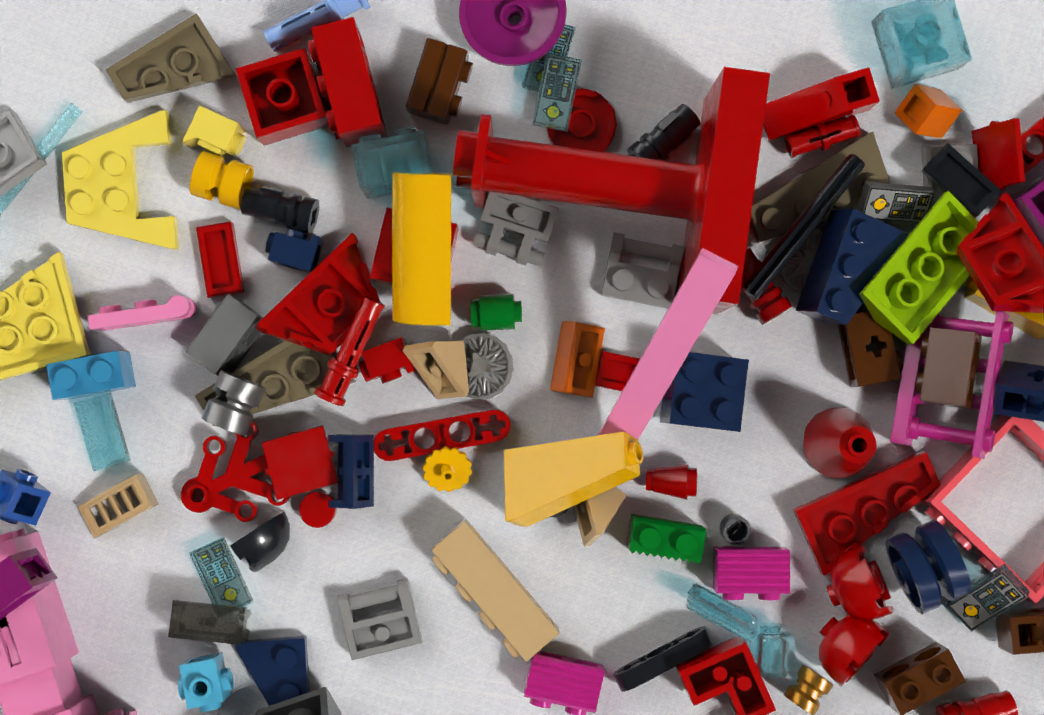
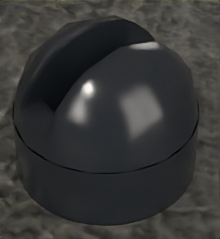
[720,514,751,545]

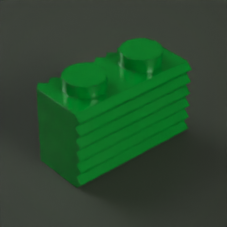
[626,514,706,564]

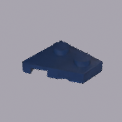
[235,636,310,706]

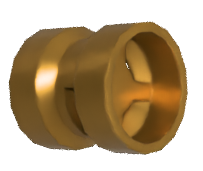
[783,664,833,715]

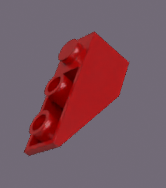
[763,67,880,141]

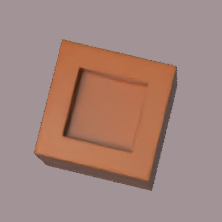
[895,84,962,138]

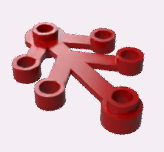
[181,421,296,522]

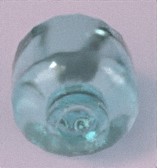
[748,623,795,678]

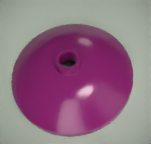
[459,0,567,66]

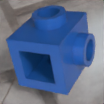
[0,469,51,526]

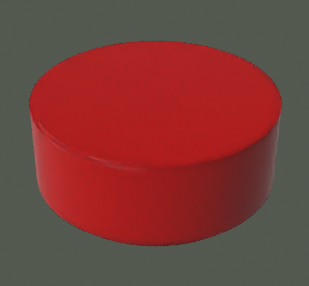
[299,491,337,528]

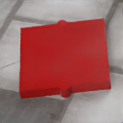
[971,118,1025,191]
[261,425,338,500]

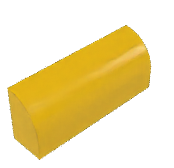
[392,173,451,325]

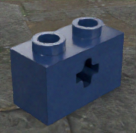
[994,360,1044,422]

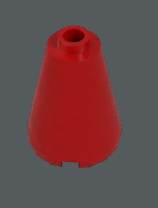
[803,407,876,478]

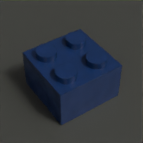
[660,352,749,432]

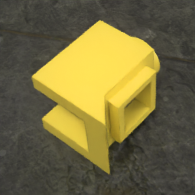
[182,105,246,158]

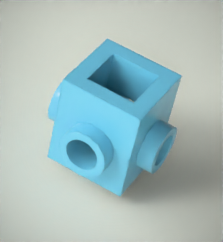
[178,652,234,712]

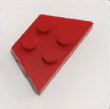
[956,192,1044,313]
[255,233,380,356]

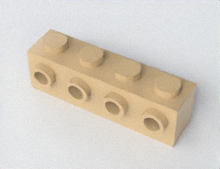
[431,519,560,662]

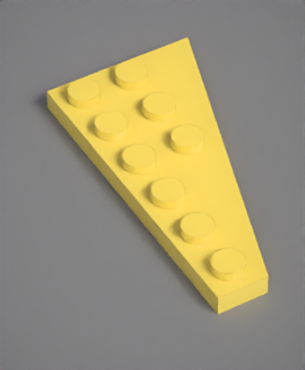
[0,252,91,381]

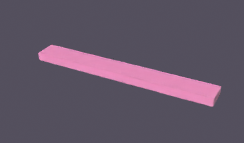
[598,248,738,439]

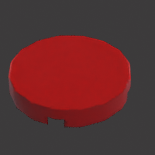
[546,88,617,152]

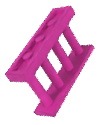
[890,311,1014,459]

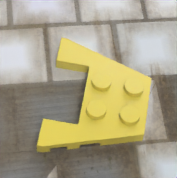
[62,110,179,250]

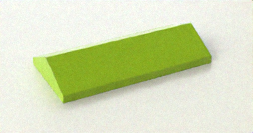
[859,191,978,345]

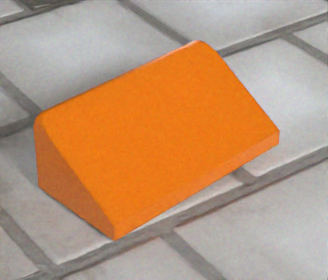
[550,321,605,398]

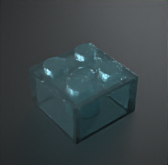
[871,0,972,89]
[351,127,434,199]

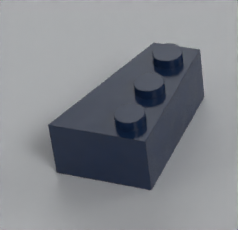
[795,209,909,325]

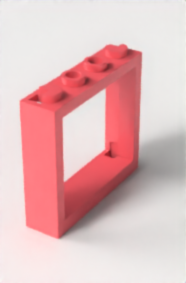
[921,415,1044,604]

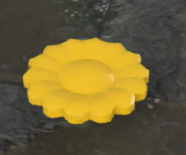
[423,447,472,492]

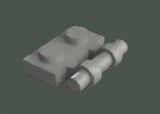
[473,192,559,267]

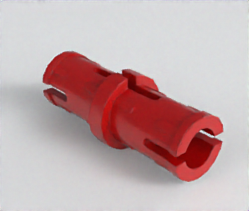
[784,115,860,158]

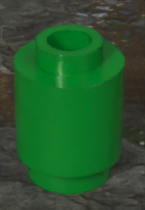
[471,294,522,331]

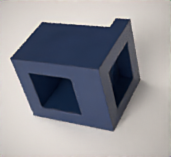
[265,229,324,273]

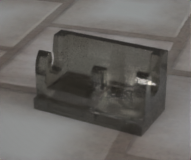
[168,600,251,645]

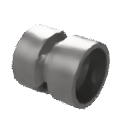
[201,370,265,436]

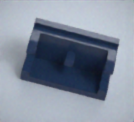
[328,434,374,509]

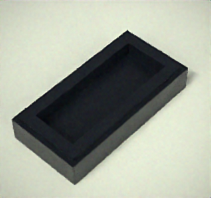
[921,143,1002,218]

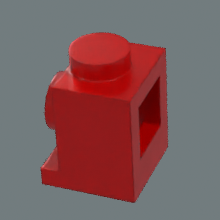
[358,337,417,384]

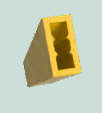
[504,431,643,527]

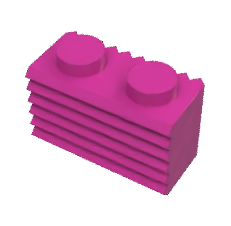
[713,546,790,600]
[524,650,605,715]

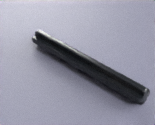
[742,154,865,300]

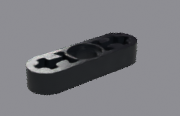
[613,626,714,692]

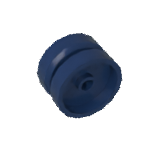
[885,520,972,614]

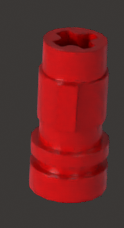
[741,248,792,325]
[936,690,1018,715]

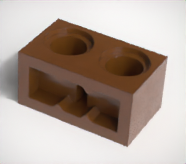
[874,642,966,715]

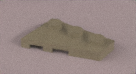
[106,13,237,103]

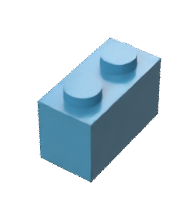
[46,351,136,400]

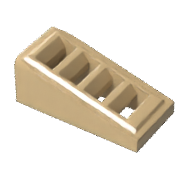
[78,473,159,538]

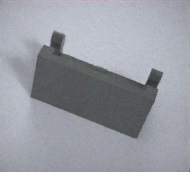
[186,294,263,376]

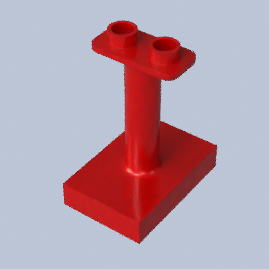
[453,67,770,314]

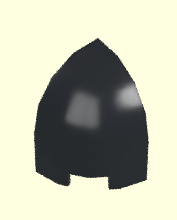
[230,511,290,572]

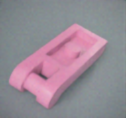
[88,295,197,331]

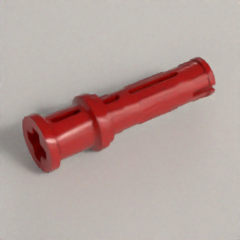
[314,296,385,406]

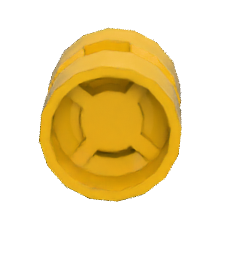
[189,151,254,210]

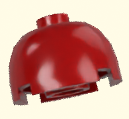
[826,544,894,620]
[819,615,890,687]

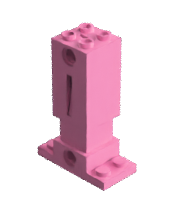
[0,528,137,715]

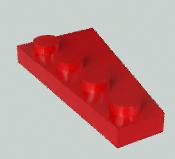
[793,451,941,576]

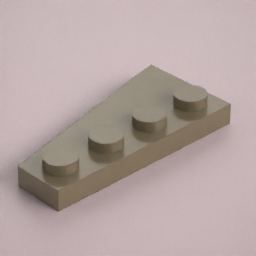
[750,131,890,243]
[195,340,356,426]

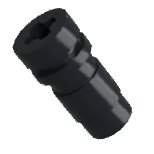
[627,104,701,161]
[241,186,319,234]

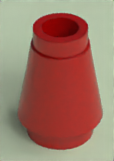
[646,464,698,500]

